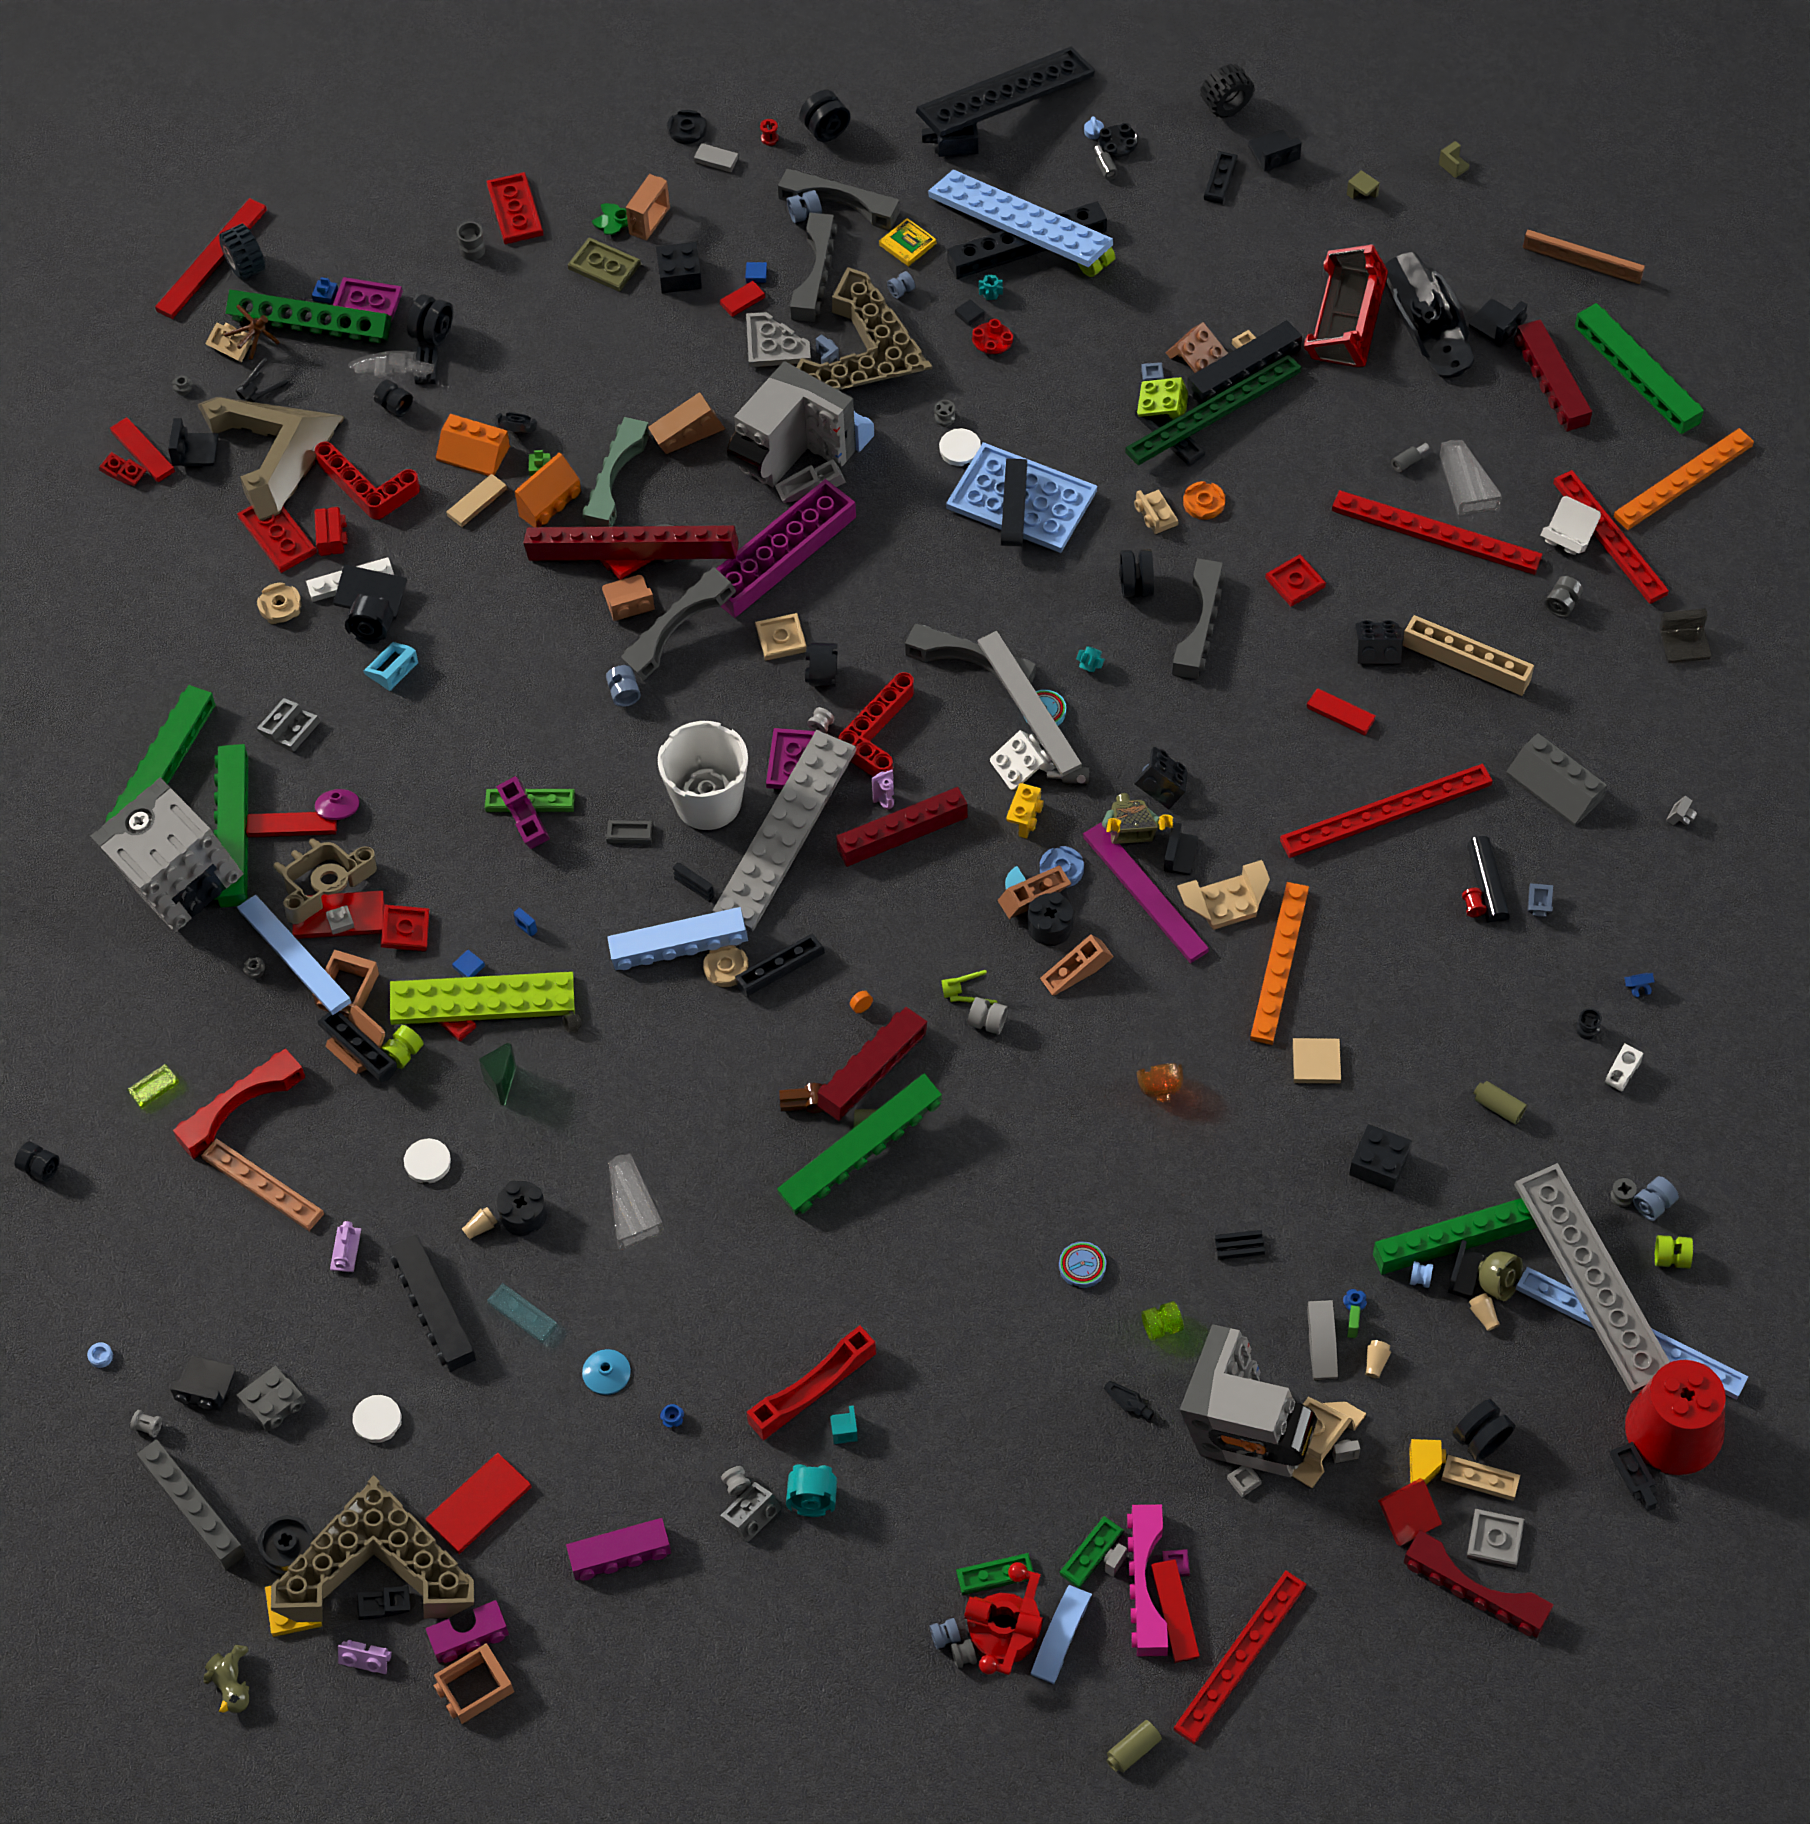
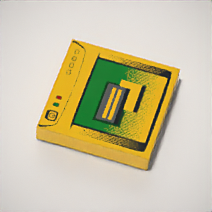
[879,218,936,267]

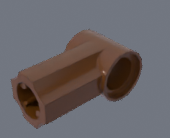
[779,1083,824,1113]

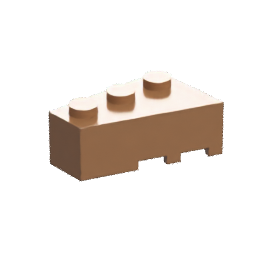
[648,392,725,454]

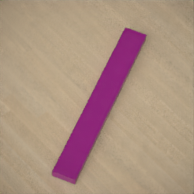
[1083,823,1209,963]

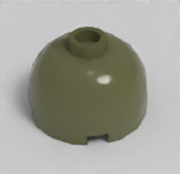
[1478,1251,1523,1301]

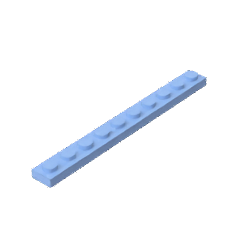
[1516,1267,1748,1400]

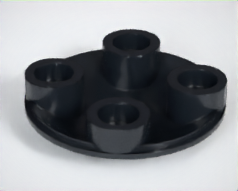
[1098,123,1138,157]

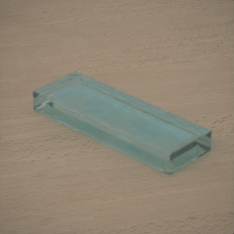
[487,1283,558,1343]

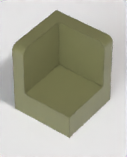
[1439,141,1469,178]
[1347,170,1380,199]

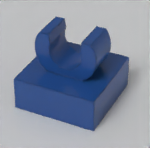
[312,277,338,304]
[1624,973,1654,997]

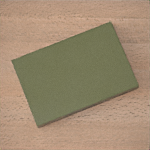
[568,237,641,292]

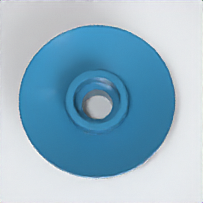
[582,1349,631,1395]

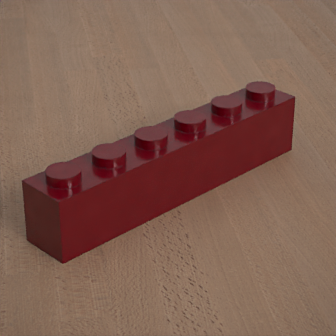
[1514,319,1592,432]
[836,787,968,867]
[817,1007,928,1121]

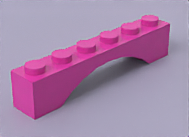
[1127,1504,1168,1656]

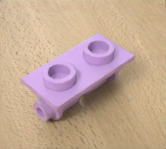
[872,769,894,809]
[330,1221,361,1272]
[338,1640,392,1674]

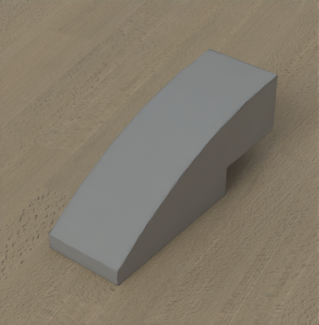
[775,459,846,503]
[1307,1300,1338,1380]

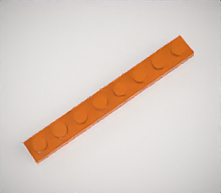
[1613,428,1754,530]
[1250,882,1309,1045]

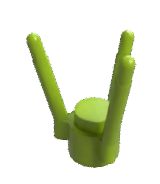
[941,970,997,1004]

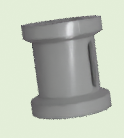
[130,1410,162,1438]

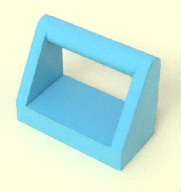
[363,642,419,691]

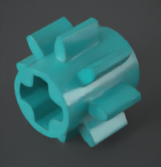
[979,275,1003,300]
[1076,646,1105,672]

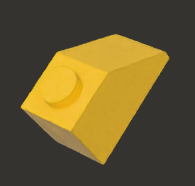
[1409,1439,1446,1485]

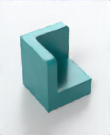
[830,1405,858,1444]

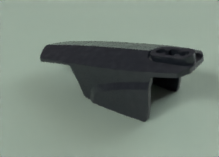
[1384,252,1475,378]

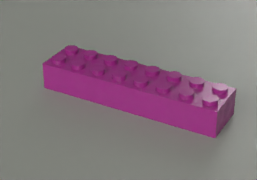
[716,479,856,618]

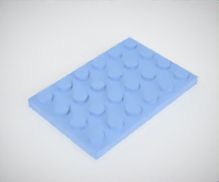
[946,442,1097,553]

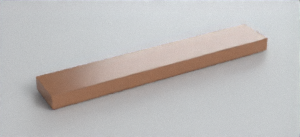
[1523,230,1645,284]
[201,1138,324,1231]

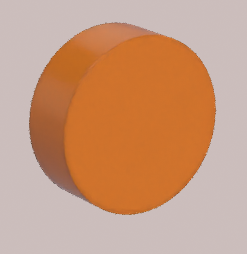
[850,991,873,1013]

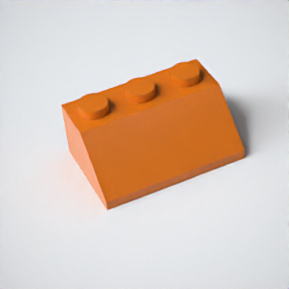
[436,414,510,476]
[515,453,581,527]

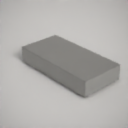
[694,143,739,172]

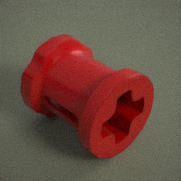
[760,119,779,146]
[1462,888,1487,917]

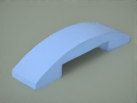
[1031,1585,1092,1684]

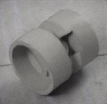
[968,997,1008,1035]

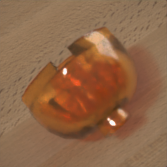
[1136,1063,1184,1102]

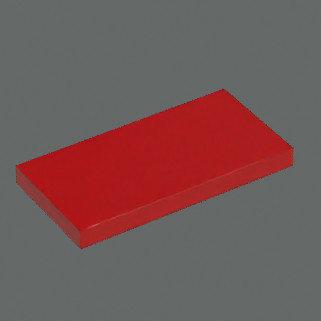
[486,172,544,244]
[237,506,317,573]
[292,891,384,939]
[425,1453,532,1554]

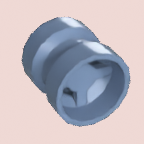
[887,271,915,299]
[929,1618,961,1649]

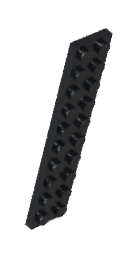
[916,46,1095,138]

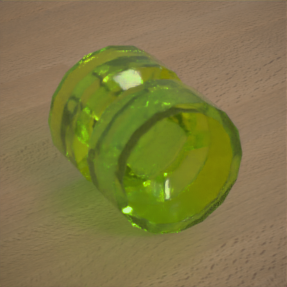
[1141,1301,1184,1341]

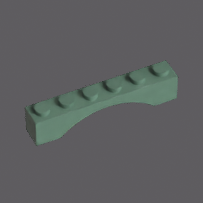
[583,417,650,527]

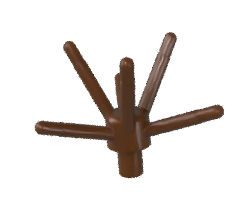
[224,305,280,360]

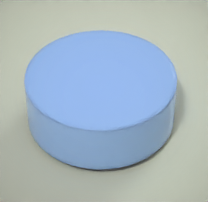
[87,1342,113,1368]

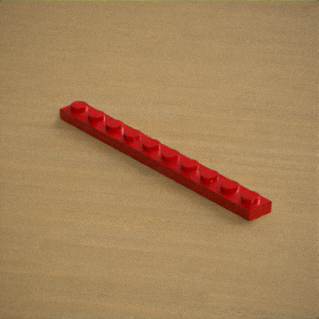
[1332,490,1542,575]
[1280,763,1493,858]

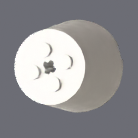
[658,721,748,830]

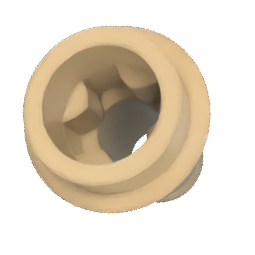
[462,1207,498,1239]
[1469,1293,1500,1331]
[1365,1340,1391,1378]

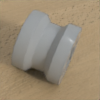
[807,707,834,734]
[721,1466,751,1496]

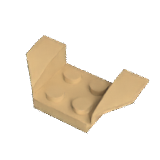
[1177,860,1270,930]
[1284,1397,1367,1488]

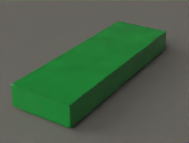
[1060,1516,1124,1589]
[956,1553,1034,1595]

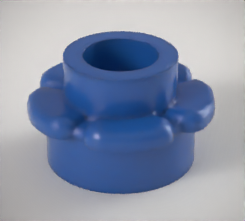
[1343,1289,1367,1311]
[660,1404,684,1428]

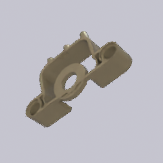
[274,838,377,924]

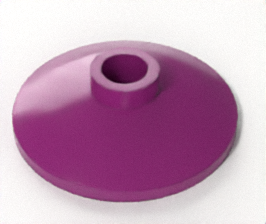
[315,789,359,820]

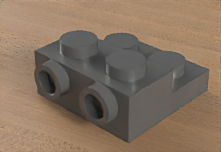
[237,1365,305,1432]

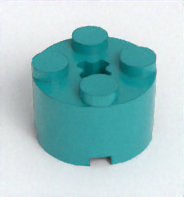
[786,1464,837,1517]

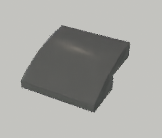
[257,698,321,752]

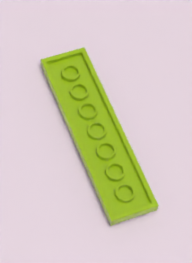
[390,972,575,1025]

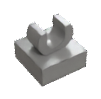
[1666,796,1697,825]
[326,905,355,935]

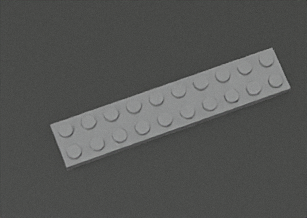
[712,730,856,932]
[1514,1163,1670,1394]

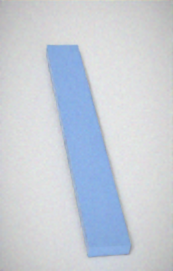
[237,895,352,1015]

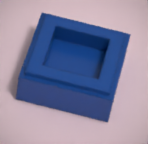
[745,262,767,283]
[514,908,537,937]
[452,950,485,977]

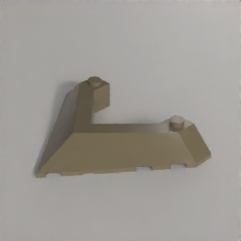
[796,267,932,390]
[198,397,345,521]
[271,1475,474,1622]

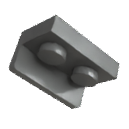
[720,1482,781,1542]

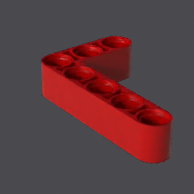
[315,441,420,520]
[839,672,914,777]

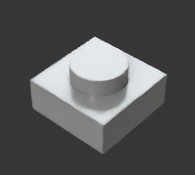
[1332,1440,1360,1463]
[1104,1543,1127,1577]

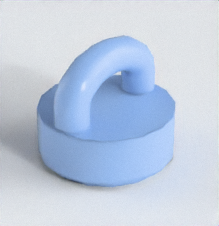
[1084,116,1104,139]

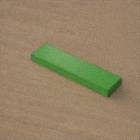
[485,789,575,812]

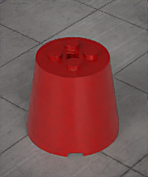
[1625,1360,1726,1475]

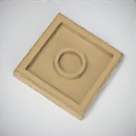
[755,613,807,661]
[1293,1038,1341,1083]

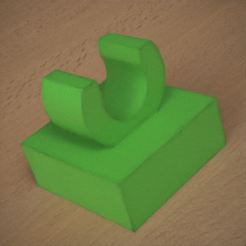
[529,450,551,476]

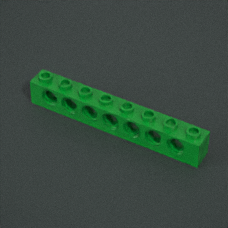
[225,289,392,343]

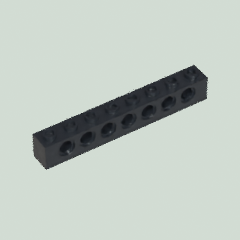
[947,201,1107,279]

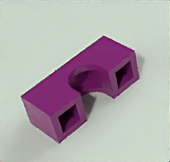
[496,776,550,849]
[425,1600,509,1663]

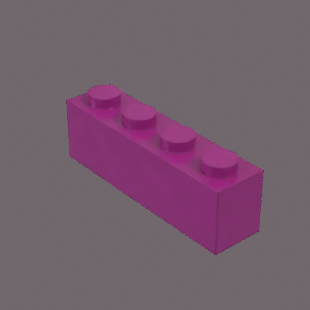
[566,1518,671,1580]

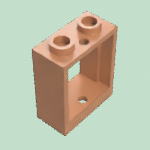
[626,174,670,241]
[312,950,379,1017]
[433,1643,514,1724]

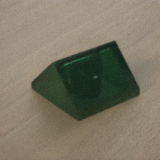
[479,1043,516,1106]

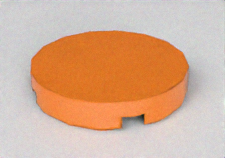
[1183,481,1225,520]

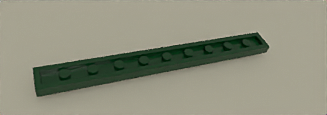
[1125,355,1301,466]

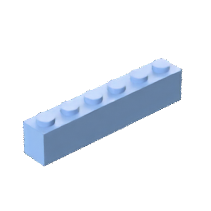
[607,907,748,970]

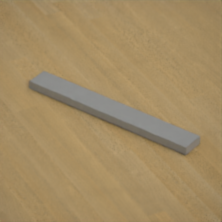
[978,631,1082,777]

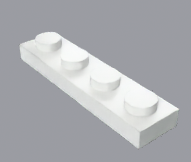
[306,557,394,602]

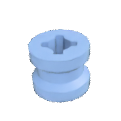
[1410,1261,1433,1288]

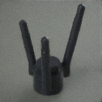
[235,358,289,402]

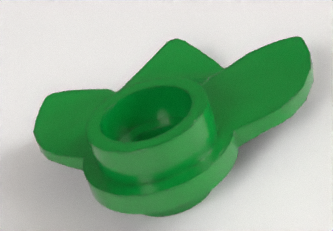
[592,203,628,235]

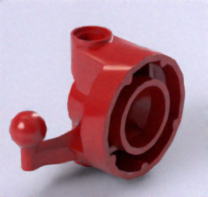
[964,1562,1043,1675]

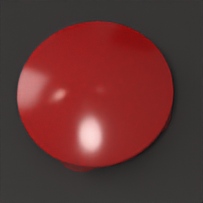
[972,319,1013,354]

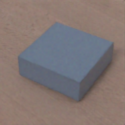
[1141,362,1164,381]

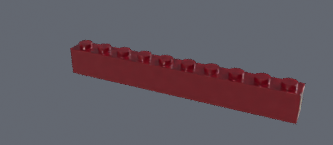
[523,525,739,561]

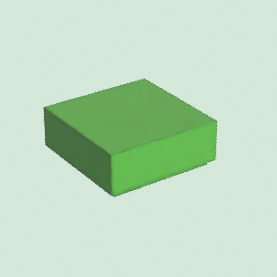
[1347,1305,1360,1338]

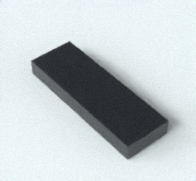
[1203,151,1238,204]

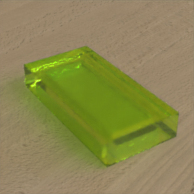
[127,1064,179,1109]

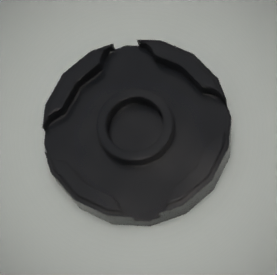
[667,110,707,144]
[495,412,537,432]

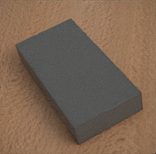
[606,820,653,844]

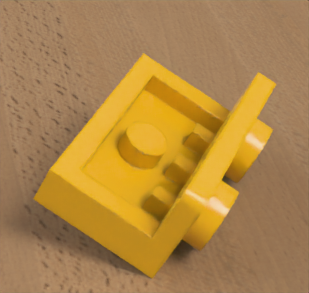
[1006,783,1044,838]

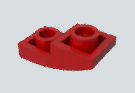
[99,452,147,486]

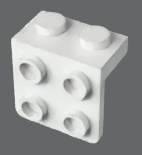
[1540,496,1601,555]
[990,730,1055,790]

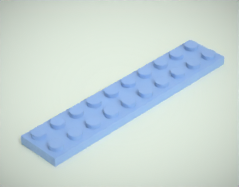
[928,170,1113,267]

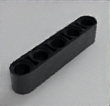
[1001,458,1027,547]

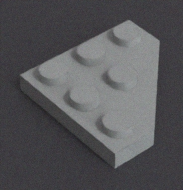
[746,312,811,367]

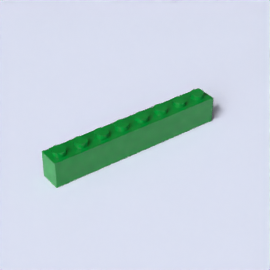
[1575,303,1704,435]
[105,685,216,823]
[214,744,248,908]
[777,1073,942,1215]
[1373,1198,1538,1275]

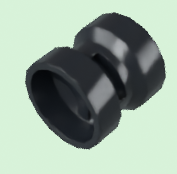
[1576,1008,1602,1040]

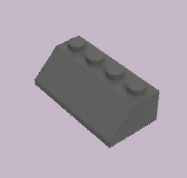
[1506,733,1607,826]

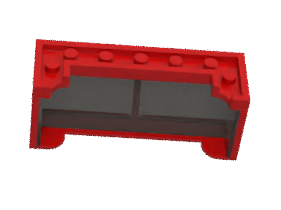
[1304,244,1388,367]

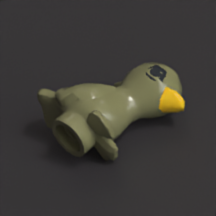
[203,1645,249,1713]

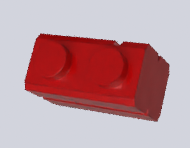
[314,507,348,556]

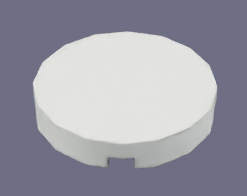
[939,428,981,466]
[404,1138,451,1183]
[353,1395,402,1443]

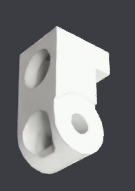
[1605,1043,1643,1092]

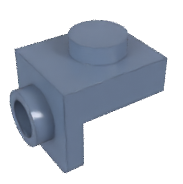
[816,334,839,364]
[1528,883,1553,917]

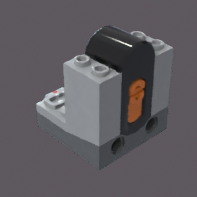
[727,361,856,487]
[1180,1324,1318,1477]

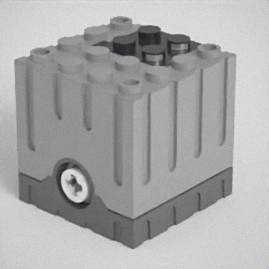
[90,778,243,933]

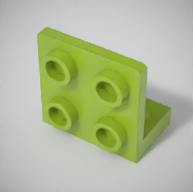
[1137,377,1189,420]

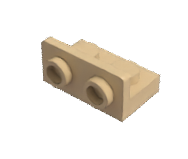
[206,322,253,363]
[1134,490,1178,534]

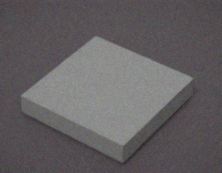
[1467,1509,1524,1568]

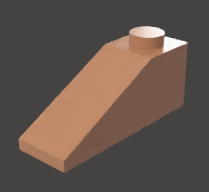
[998,865,1071,919]
[1040,934,1114,996]

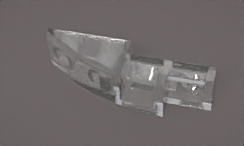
[348,351,434,377]

